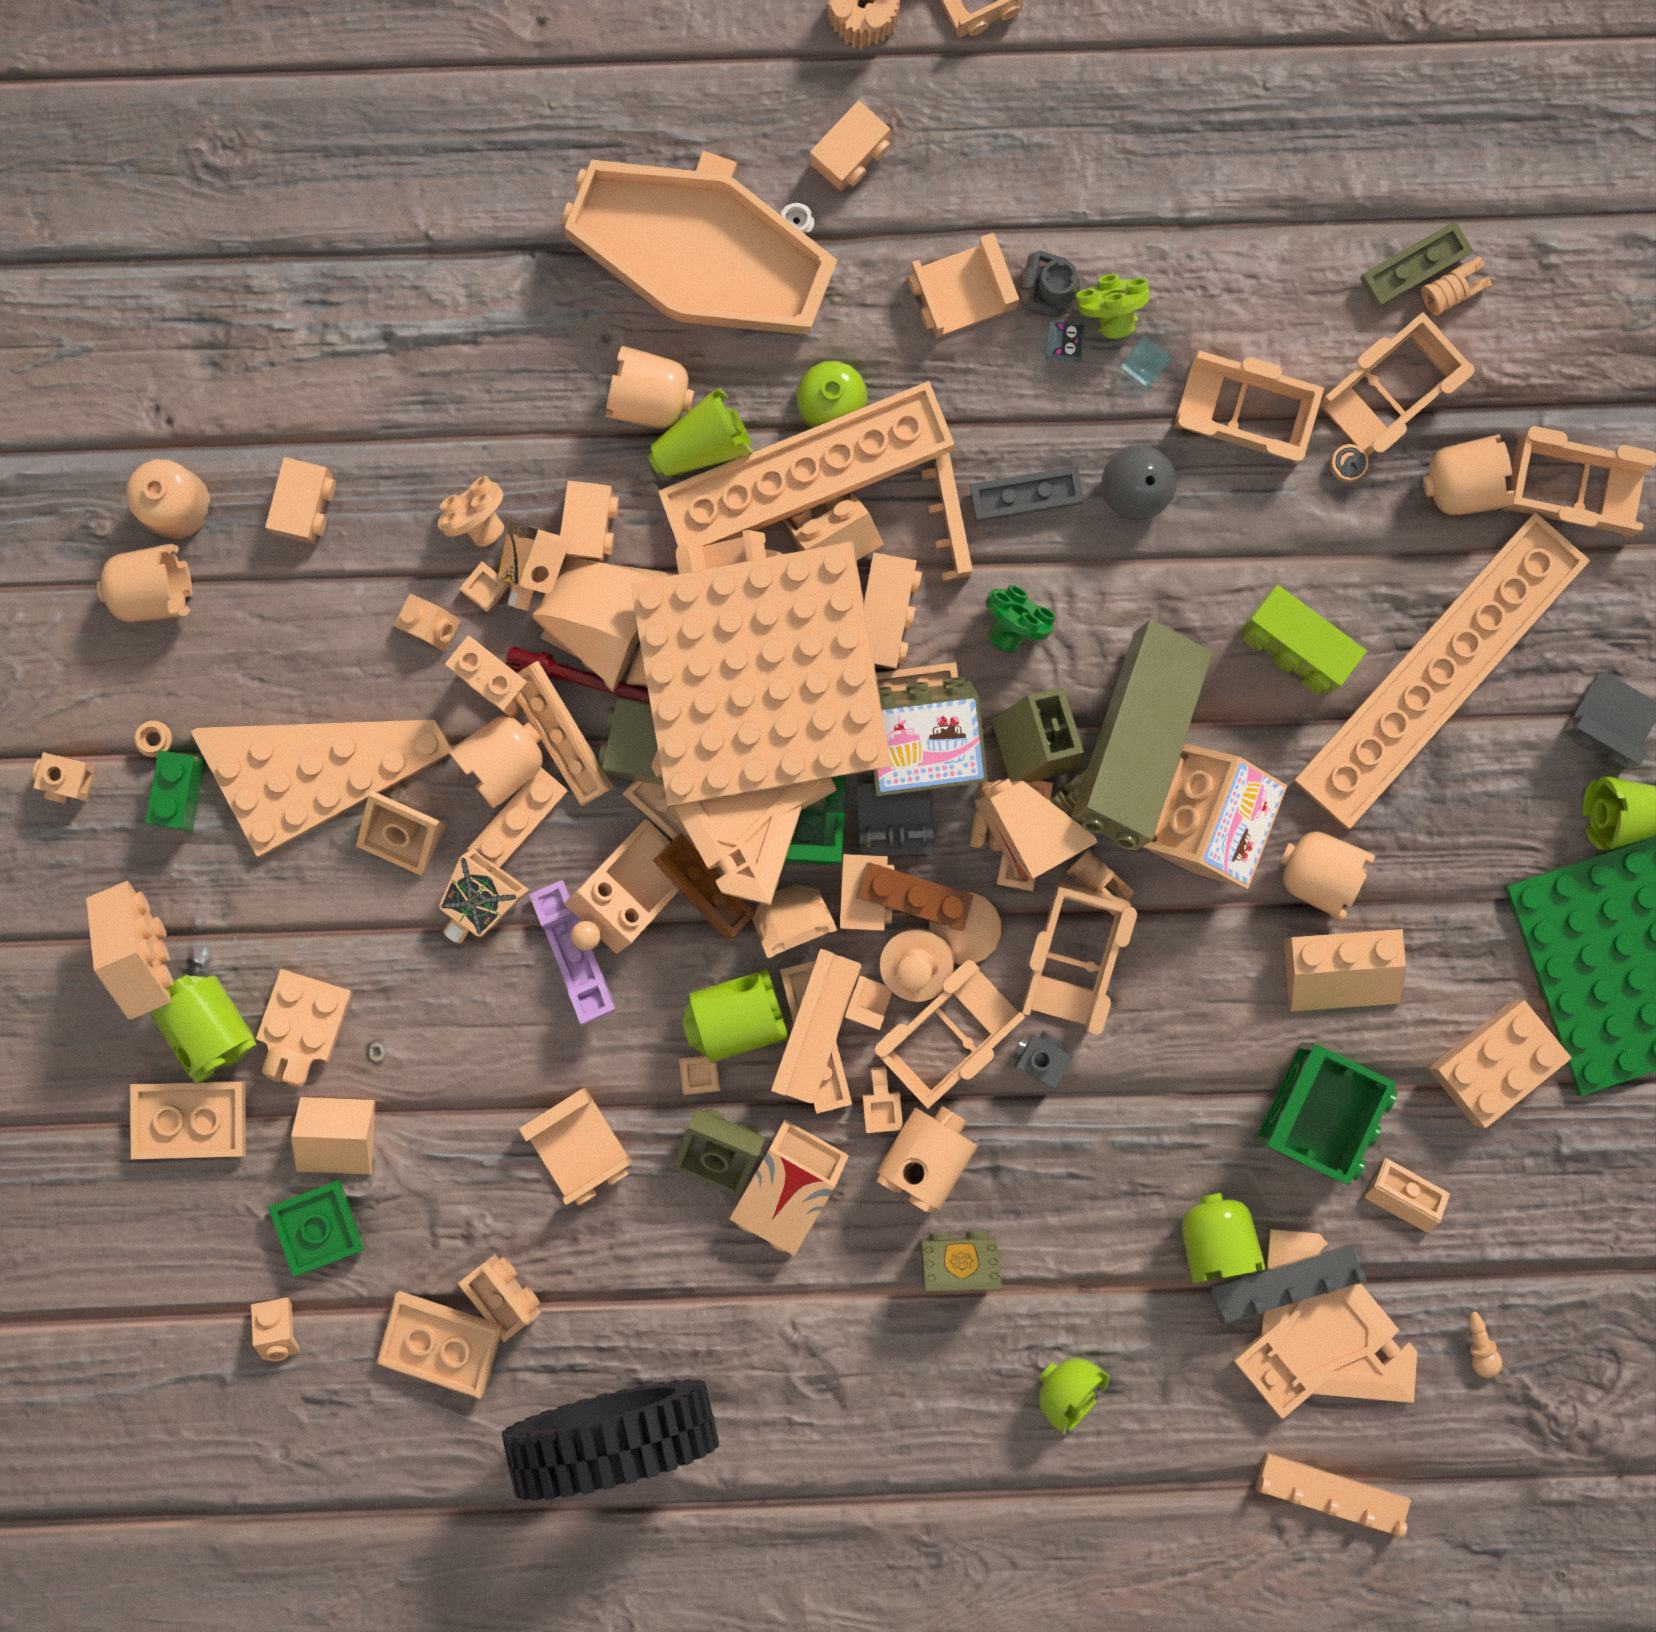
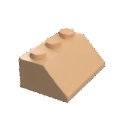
[1283,929,1406,1012]

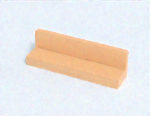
[771,949,861,1104]

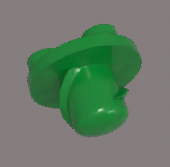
[985,585,1056,653]

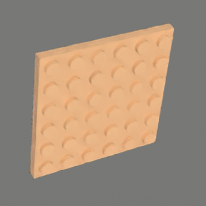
[630,541,892,807]

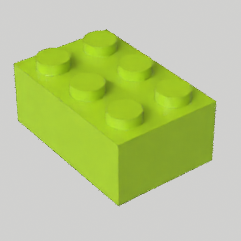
[1239,584,1367,695]

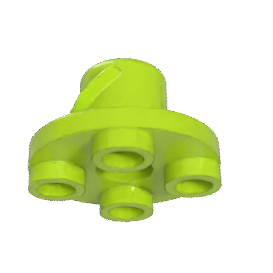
[1076,274,1150,339]

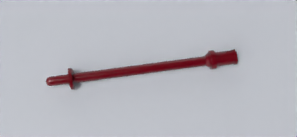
[505,646,650,704]

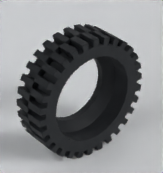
[501,1379,719,1501]

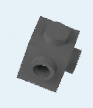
[1012,1031,1073,1089]

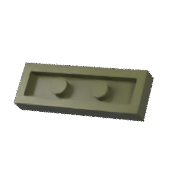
[1360,221,1474,308]

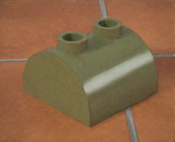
[672,1108,766,1197]

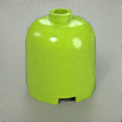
[1182,1193,1266,1284]

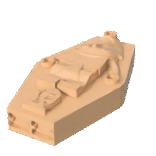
[561,160,837,335]

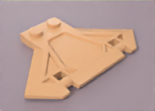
[651,749,837,905]
[1231,1229,1417,1419]

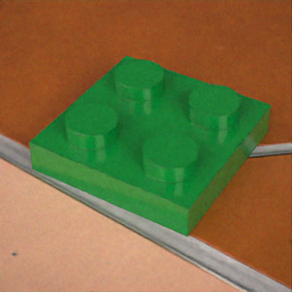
[268,1180,365,1277]

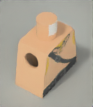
[498,521,571,611]

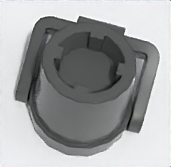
[1021,251,1080,317]

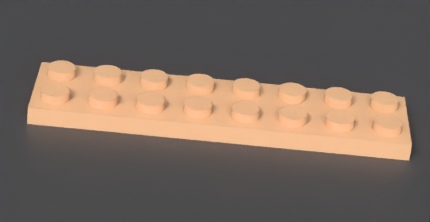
[658,381,956,547]

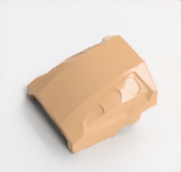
[752,883,837,958]

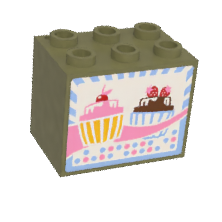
[871,677,988,796]

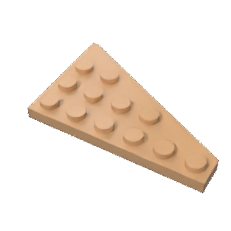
[190,720,452,857]

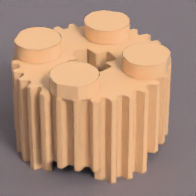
[828,0,900,49]

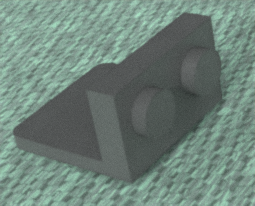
[1563,672,1656,770]

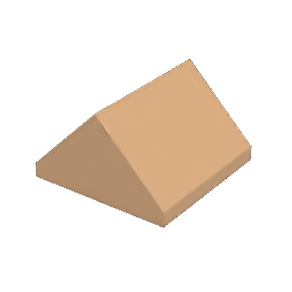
[356,791,447,876]
[291,1097,376,1175]

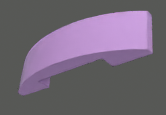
[529,880,616,1026]

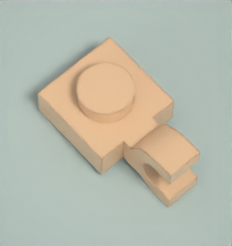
[862,1066,903,1133]

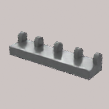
[1209,1245,1367,1325]

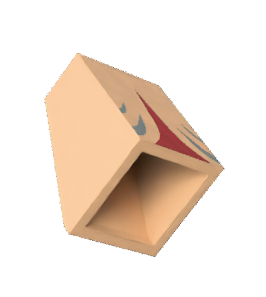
[974,778,1097,879]
[730,1119,849,1256]

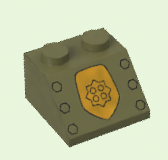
[921,1230,1002,1292]

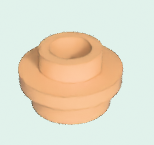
[135,721,173,758]

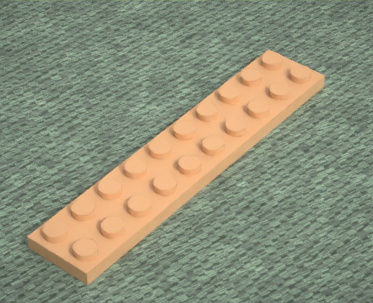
[1293,512,1590,830]

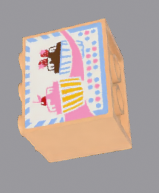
[1142,743,1287,889]

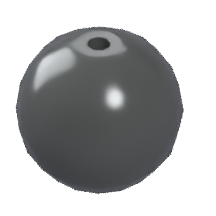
[1101,444,1177,520]

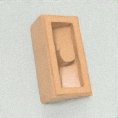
[1364,1158,1450,1232]

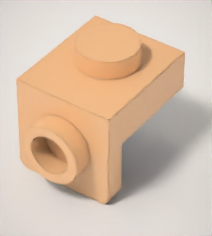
[393,594,460,651]
[251,1297,299,1361]

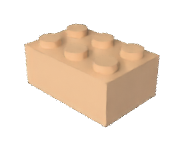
[86,881,173,1020]
[1428,1000,1572,1128]

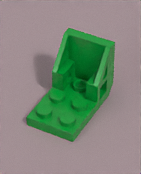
[784,775,846,866]

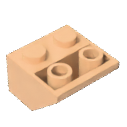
[782,492,884,561]

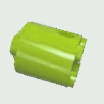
[681,969,789,1063]
[150,975,257,1084]

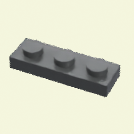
[969,466,1084,522]

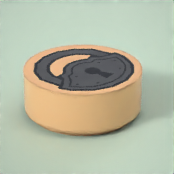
[1330,444,1368,483]

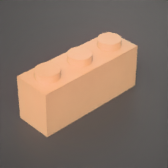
[864,553,922,671]

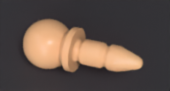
[1470,1312,1502,1378]

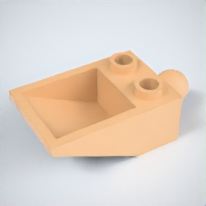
[564,818,679,954]

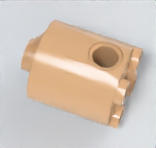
[877,1106,978,1213]

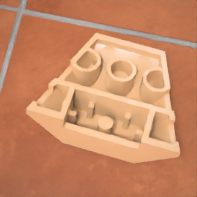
[532,558,678,692]

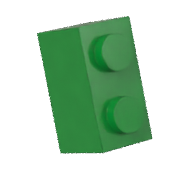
[145,750,205,832]

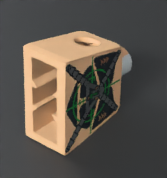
[439,849,529,943]

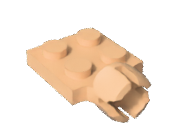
[256,969,353,1087]

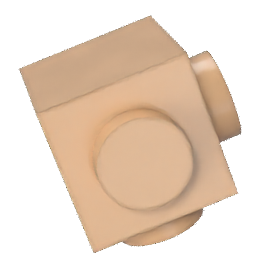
[32,752,96,804]

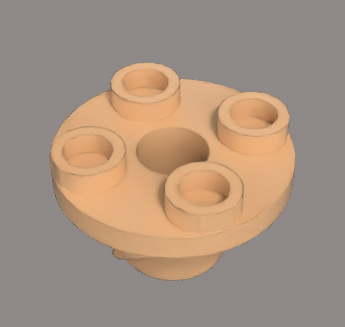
[438,476,504,547]
[880,928,954,1002]

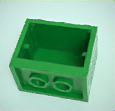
[1254,1042,1397,1186]

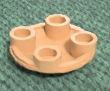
[928,892,1001,964]

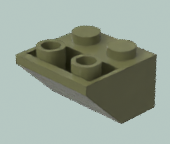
[991,687,1084,783]

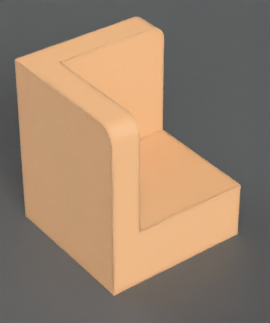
[844,975,892,1030]

